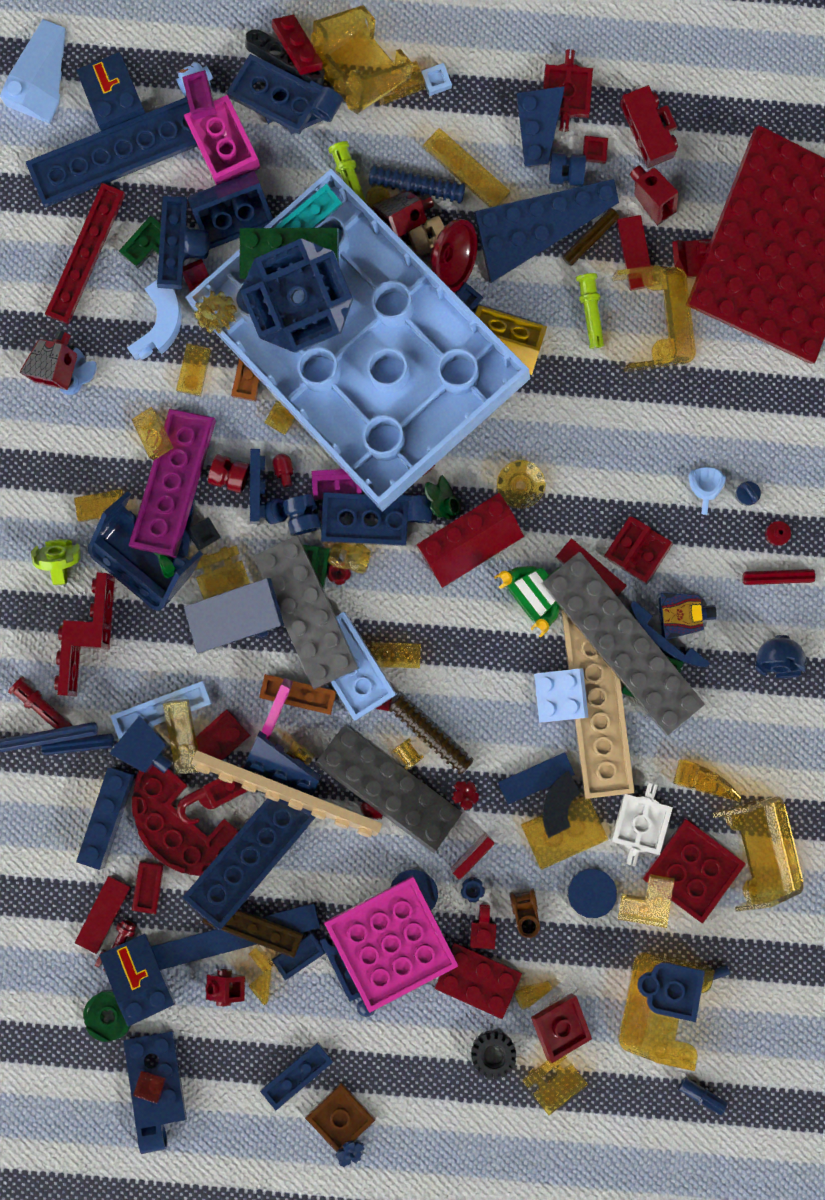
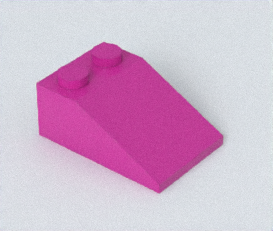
[184,95,261,185]

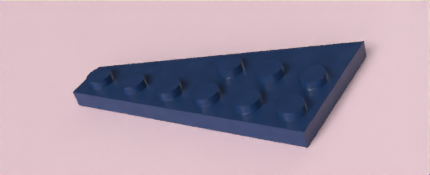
[474,179,619,283]

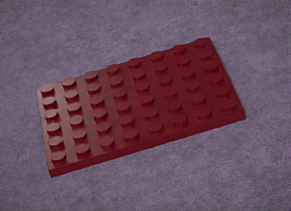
[686,125,825,364]

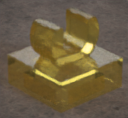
[286,741,316,766]

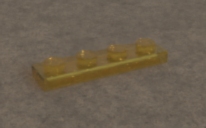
[423,128,510,208]

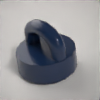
[735,481,761,506]
[265,498,288,524]

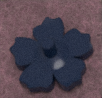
[335,1140,365,1168]

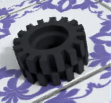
[471,1030,517,1079]

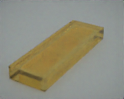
[163,699,199,774]

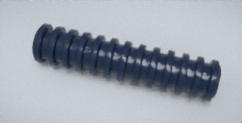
[368,164,466,204]

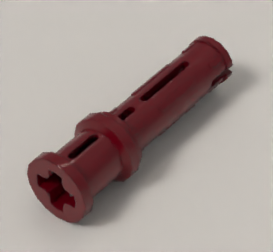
[8,676,73,729]

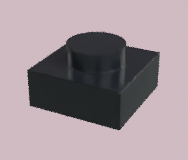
[186,517,221,551]

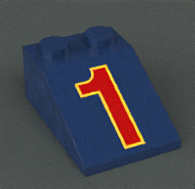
[76,52,145,131]
[99,933,176,1027]

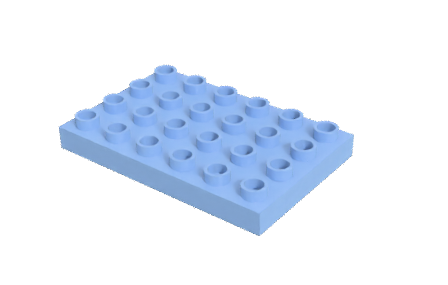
[185,169,530,512]

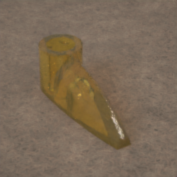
[673,759,741,802]

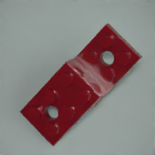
[54,572,115,697]

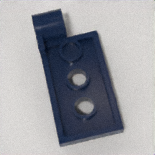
[226,54,344,134]
[321,493,432,546]
[123,1031,187,1154]

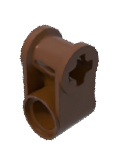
[509,888,540,938]

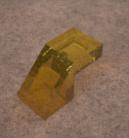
[248,945,274,1005]

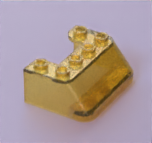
[618,952,715,1071]

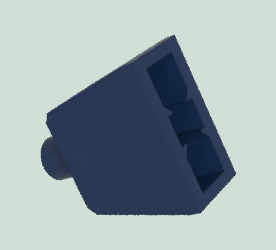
[110,716,173,774]

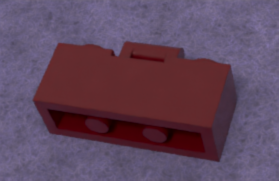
[620,85,678,169]

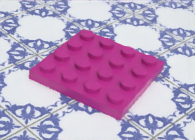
[324,876,458,1013]

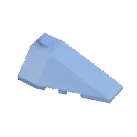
[0,19,66,124]

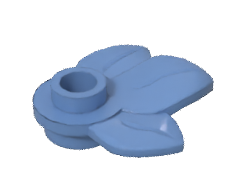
[60,348,97,395]

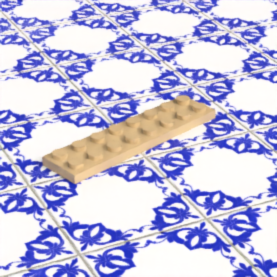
[561,608,635,799]

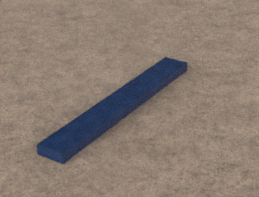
[151,903,321,970]

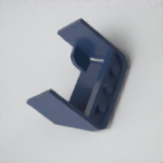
[88,491,203,611]

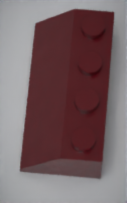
[416,493,524,588]

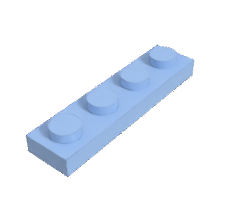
[111,681,212,739]

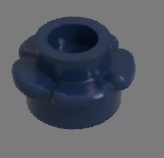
[461,878,485,902]

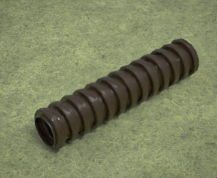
[389,694,474,775]

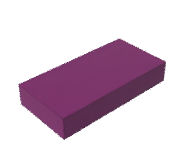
[182,70,217,120]

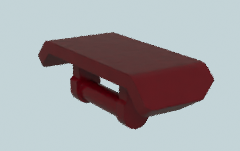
[672,239,711,278]

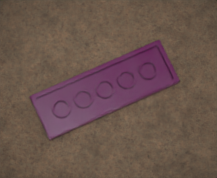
[129,409,216,558]

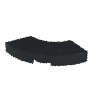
[542,771,580,838]

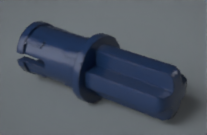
[678,1077,727,1115]

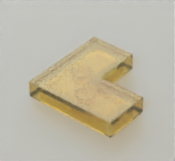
[618,875,674,928]

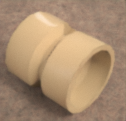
[407,216,444,257]

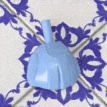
[689,467,726,515]

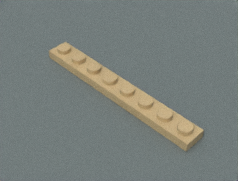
[192,751,383,838]

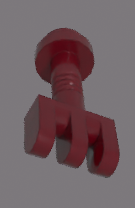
[94,919,136,971]

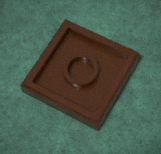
[305,1082,376,1152]

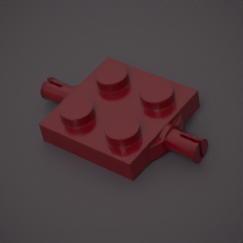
[543,49,593,132]

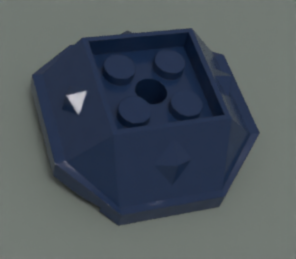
[240,239,353,353]

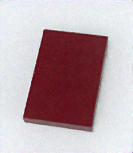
[451,832,495,880]

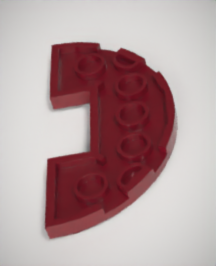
[132,765,239,877]

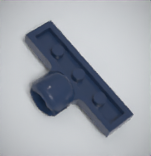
[157,196,209,290]

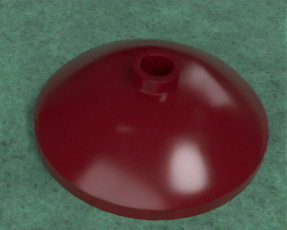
[431,219,477,292]

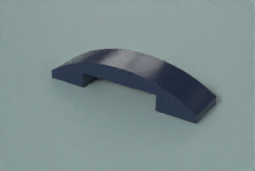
[628,601,710,668]

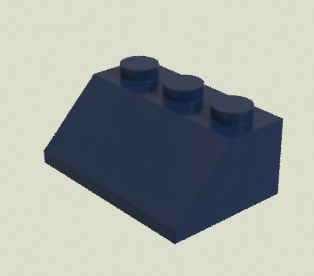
[187,171,273,250]

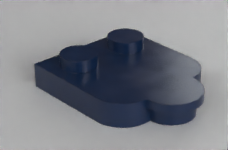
[638,962,705,1022]

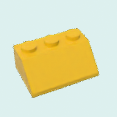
[475,305,547,375]

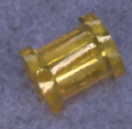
[392,738,424,771]

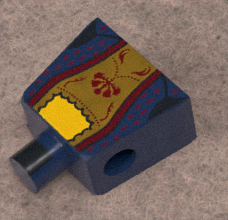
[658,592,717,640]

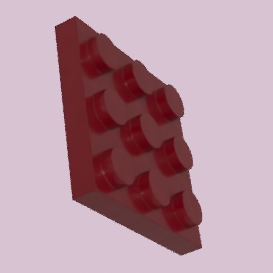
[642,819,746,924]

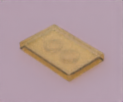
[520,796,608,870]

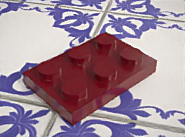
[434,942,522,1020]

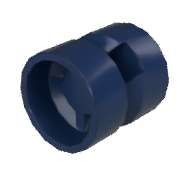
[549,152,586,186]
[282,494,321,536]

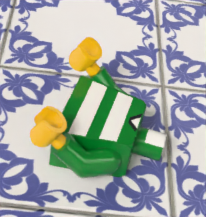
[494,565,561,637]

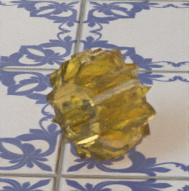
[194,290,237,334]

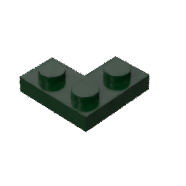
[119,215,161,269]

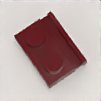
[190,709,251,761]

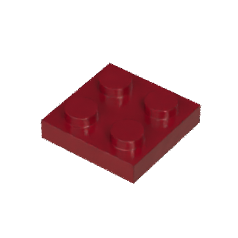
[531,993,592,1063]

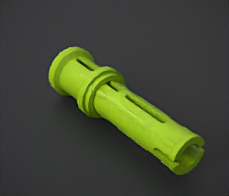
[328,141,367,204]
[576,273,605,349]

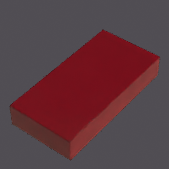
[131,861,165,914]

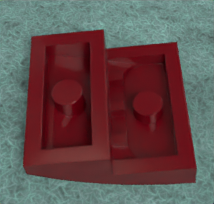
[604,516,673,585]

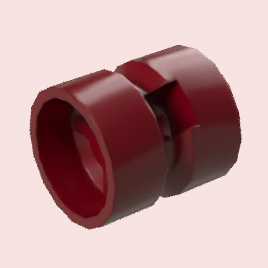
[208,454,250,494]

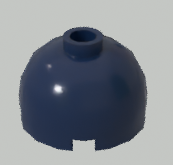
[755,635,806,678]

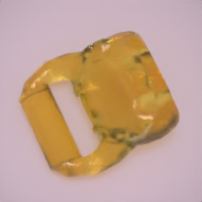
[328,543,371,574]

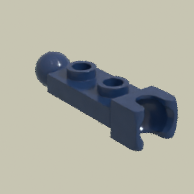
[320,937,376,1017]

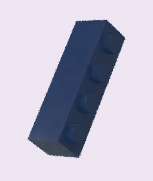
[76,766,136,870]

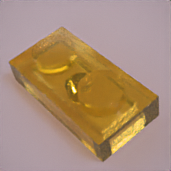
[176,344,211,397]
[131,407,173,461]

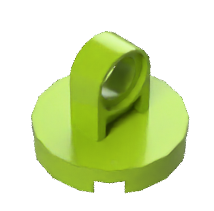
[31,539,81,585]

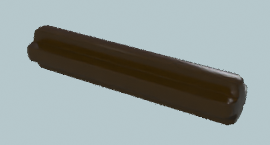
[563,208,619,266]

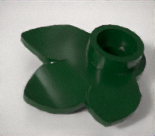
[425,475,461,520]

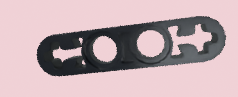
[245,29,325,86]

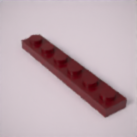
[45,183,126,325]

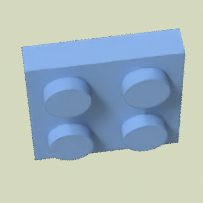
[534,668,589,723]

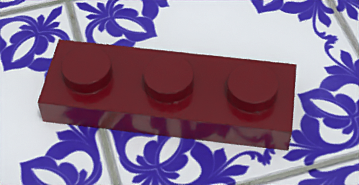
[272,14,323,75]

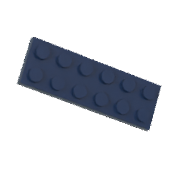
[181,798,316,931]

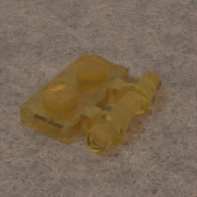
[194,545,251,600]
[522,1055,588,1116]

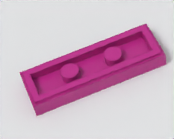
[262,678,293,740]

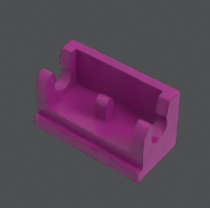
[312,469,362,500]

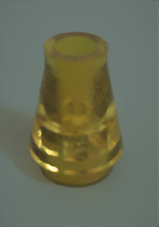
[514,980,553,1010]

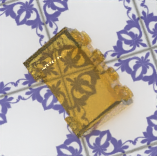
[311,5,413,114]

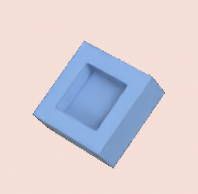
[421,63,452,96]

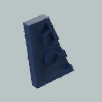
[517,86,565,168]
[243,730,321,796]

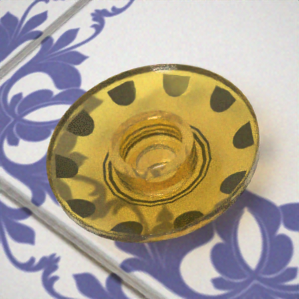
[497,460,546,509]

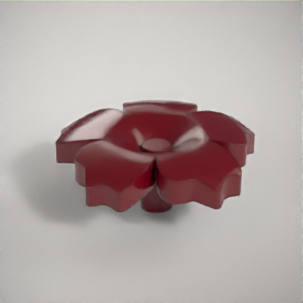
[452,780,479,810]

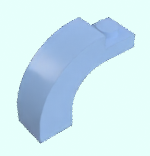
[127,280,182,360]

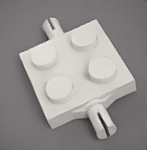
[611,782,673,866]

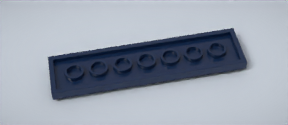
[26,97,198,208]

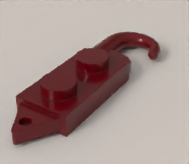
[177,765,248,824]

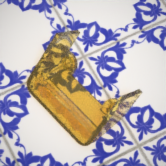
[612,266,696,372]
[713,796,804,912]

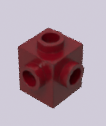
[206,969,245,1006]

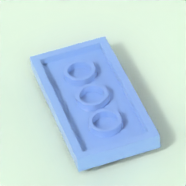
[331,612,397,721]

